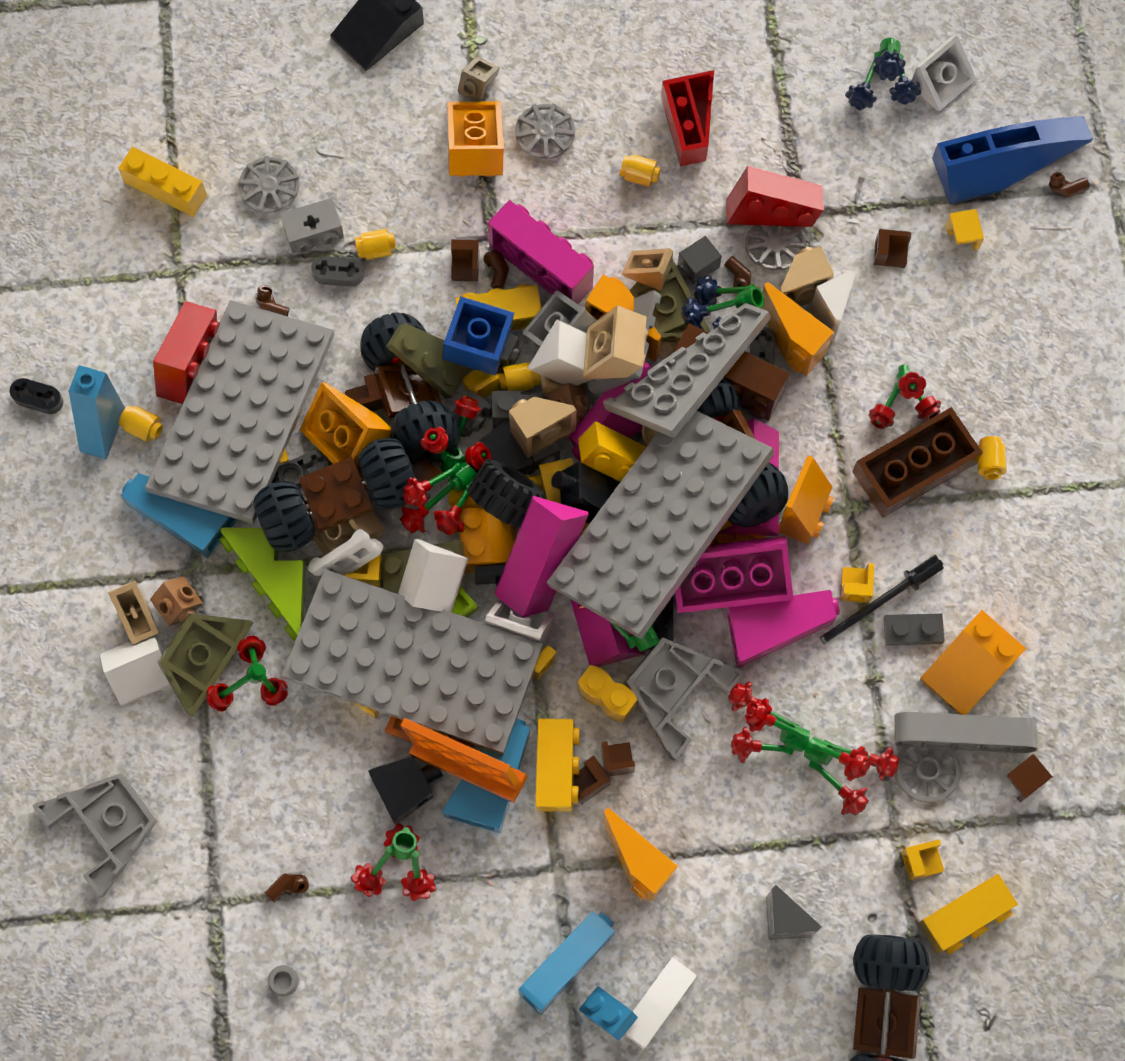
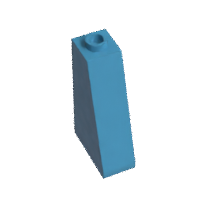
[68,365,125,460]
[121,473,237,559]
[443,719,530,833]
[518,911,615,1015]

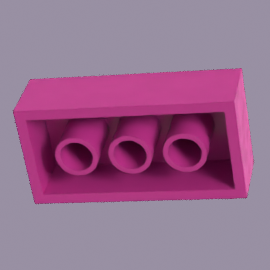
[488,200,594,304]
[675,536,794,613]

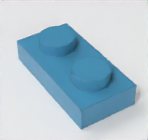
[578,986,638,1041]

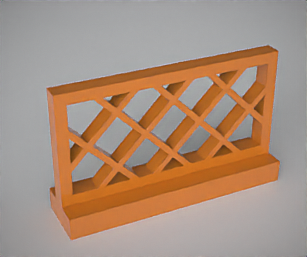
[400,718,527,803]

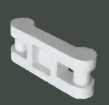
[308,529,383,576]

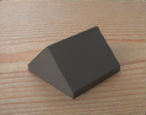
[766,885,822,940]

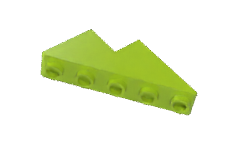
[218,528,306,641]

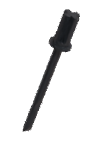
[820,555,944,644]

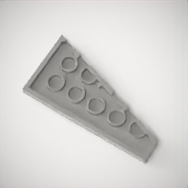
[603,303,770,438]

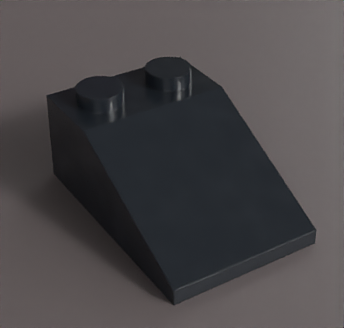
[330,0,424,71]

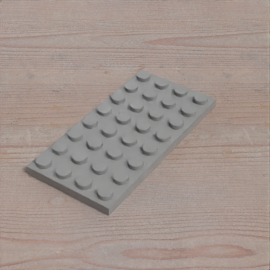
[145,300,334,524]
[547,411,775,639]
[282,569,543,755]

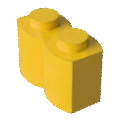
[577,665,637,723]

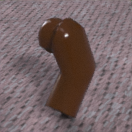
[1049,172,1090,197]
[483,250,509,289]
[724,256,751,287]
[255,285,290,316]
[264,873,309,903]

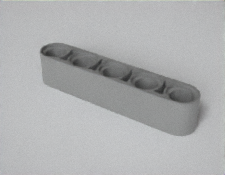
[894,712,1037,753]

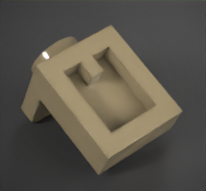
[458,56,500,101]

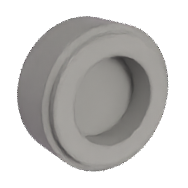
[268,965,299,997]

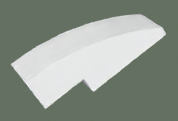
[624,957,697,1050]

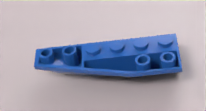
[932,116,1093,205]

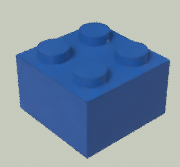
[442,296,514,376]

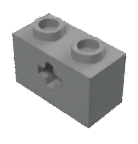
[280,198,344,254]

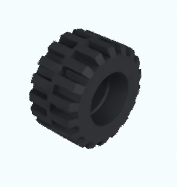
[467,459,547,528]

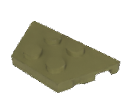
[630,258,711,342]
[157,613,254,717]

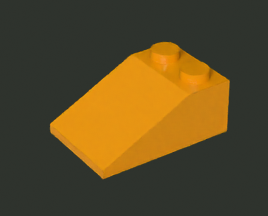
[447,101,504,177]
[585,274,661,362]
[761,282,834,376]
[299,382,391,477]
[779,455,834,545]
[459,507,514,574]
[920,610,1027,715]
[602,807,678,901]

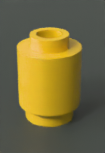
[619,154,661,187]
[355,228,396,260]
[498,362,540,392]
[119,406,163,443]
[978,436,1007,480]

